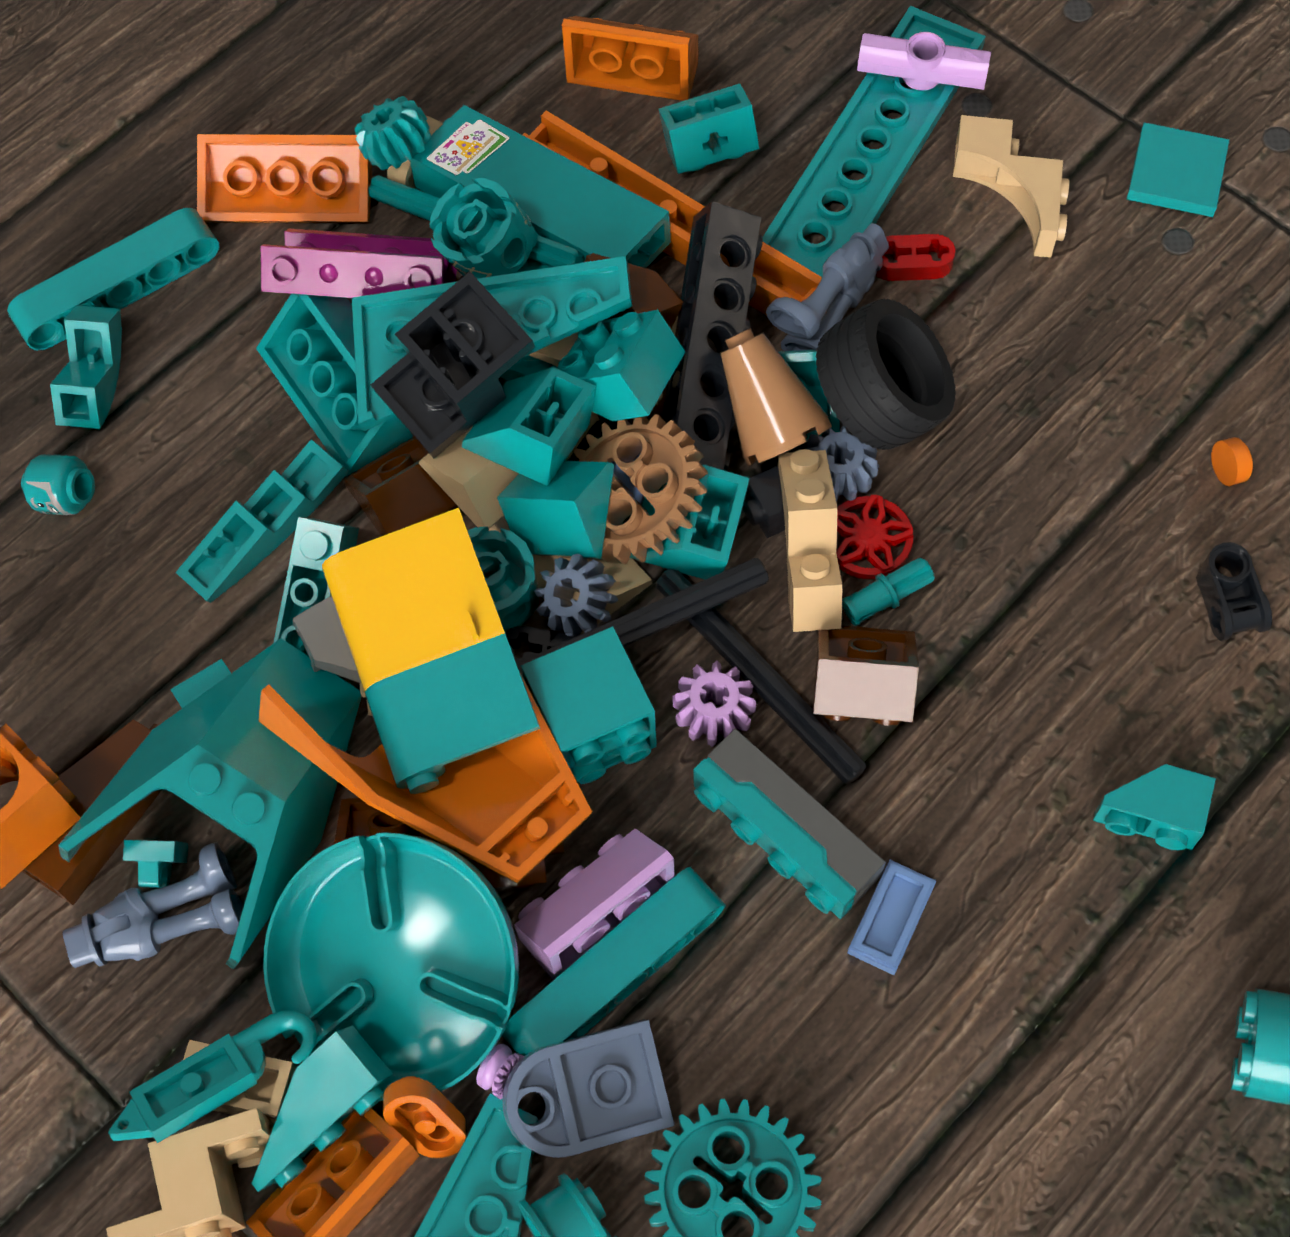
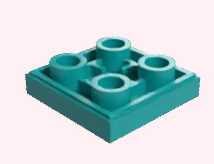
[1126,122,1230,217]

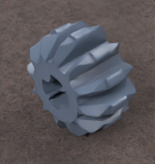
[806,426,879,501]
[534,554,619,637]

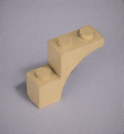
[953,115,1069,258]
[778,449,842,632]

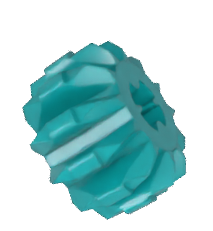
[354,96,431,170]

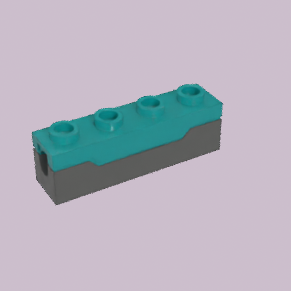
[694,729,886,920]

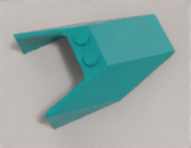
[58,638,362,969]

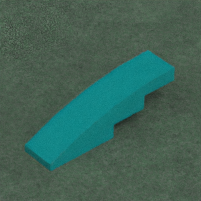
[176,439,350,603]

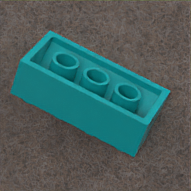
[256,294,413,476]

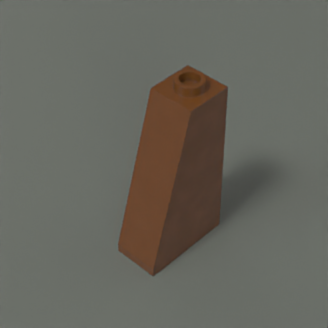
[22,719,162,905]

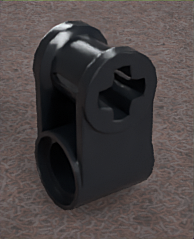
[1196,542,1272,641]

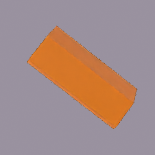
[197,134,373,223]

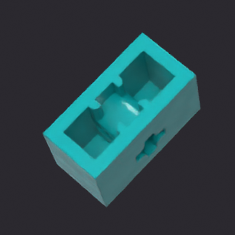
[658,84,760,174]

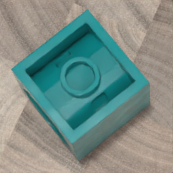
[521,626,657,784]

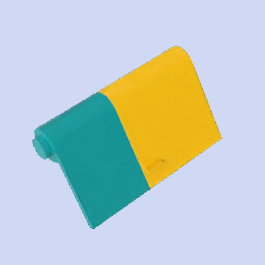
[322,508,541,794]

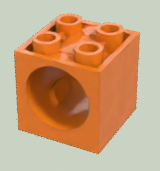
[0,723,81,889]

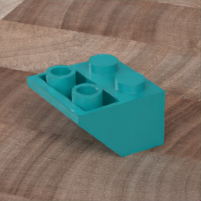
[558,309,685,421]
[462,367,596,486]
[630,465,750,580]

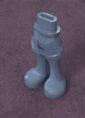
[766,223,889,351]
[63,842,243,968]

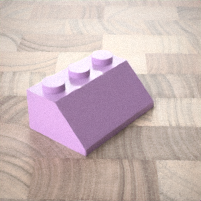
[514,829,674,980]

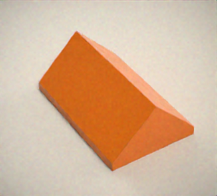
[246,1108,420,1237]

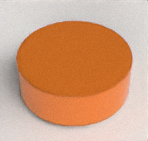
[1211,437,1253,486]

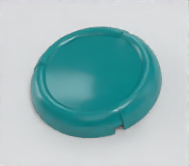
[263,832,519,1101]

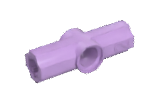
[857,32,991,90]

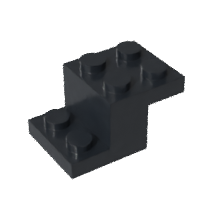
[370,272,535,459]

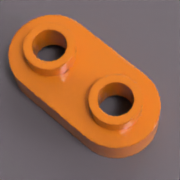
[383,1076,466,1158]

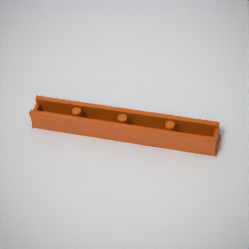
[523,110,822,316]

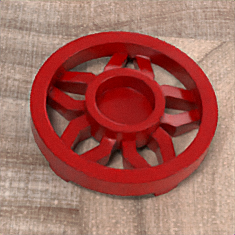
[836,495,913,579]

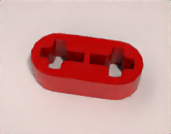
[876,234,956,281]

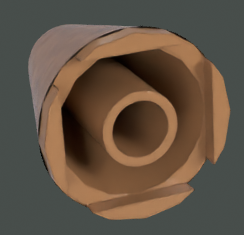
[721,328,832,466]

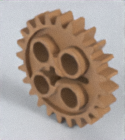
[573,414,708,564]

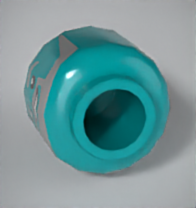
[21,454,95,515]

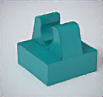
[123,840,188,888]

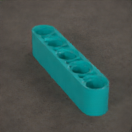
[7,208,220,351]
[502,867,726,1056]

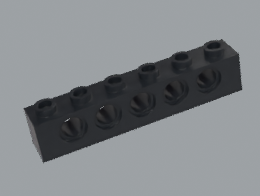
[662,201,763,471]

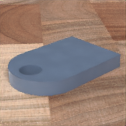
[502,1019,674,1158]

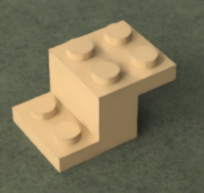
[106,1108,274,1237]

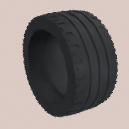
[816,299,956,450]

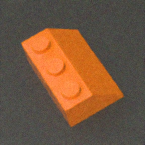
[562,16,698,101]

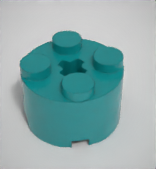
[1231,988,1290,1105]

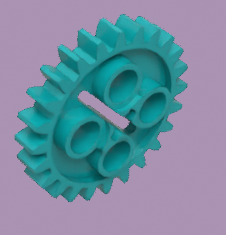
[644,1099,822,1237]

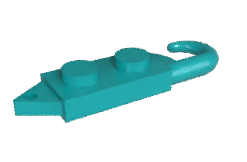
[108,1011,318,1143]

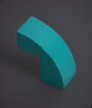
[50,305,122,429]

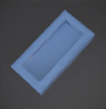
[847,860,936,975]

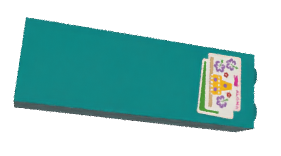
[410,105,671,268]

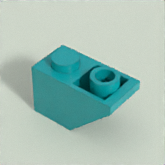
[1093,764,1216,850]

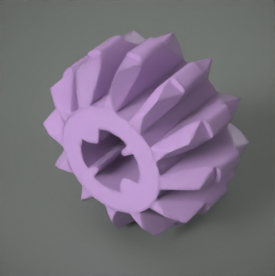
[673,660,756,747]

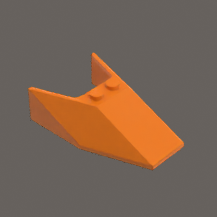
[259,673,592,883]

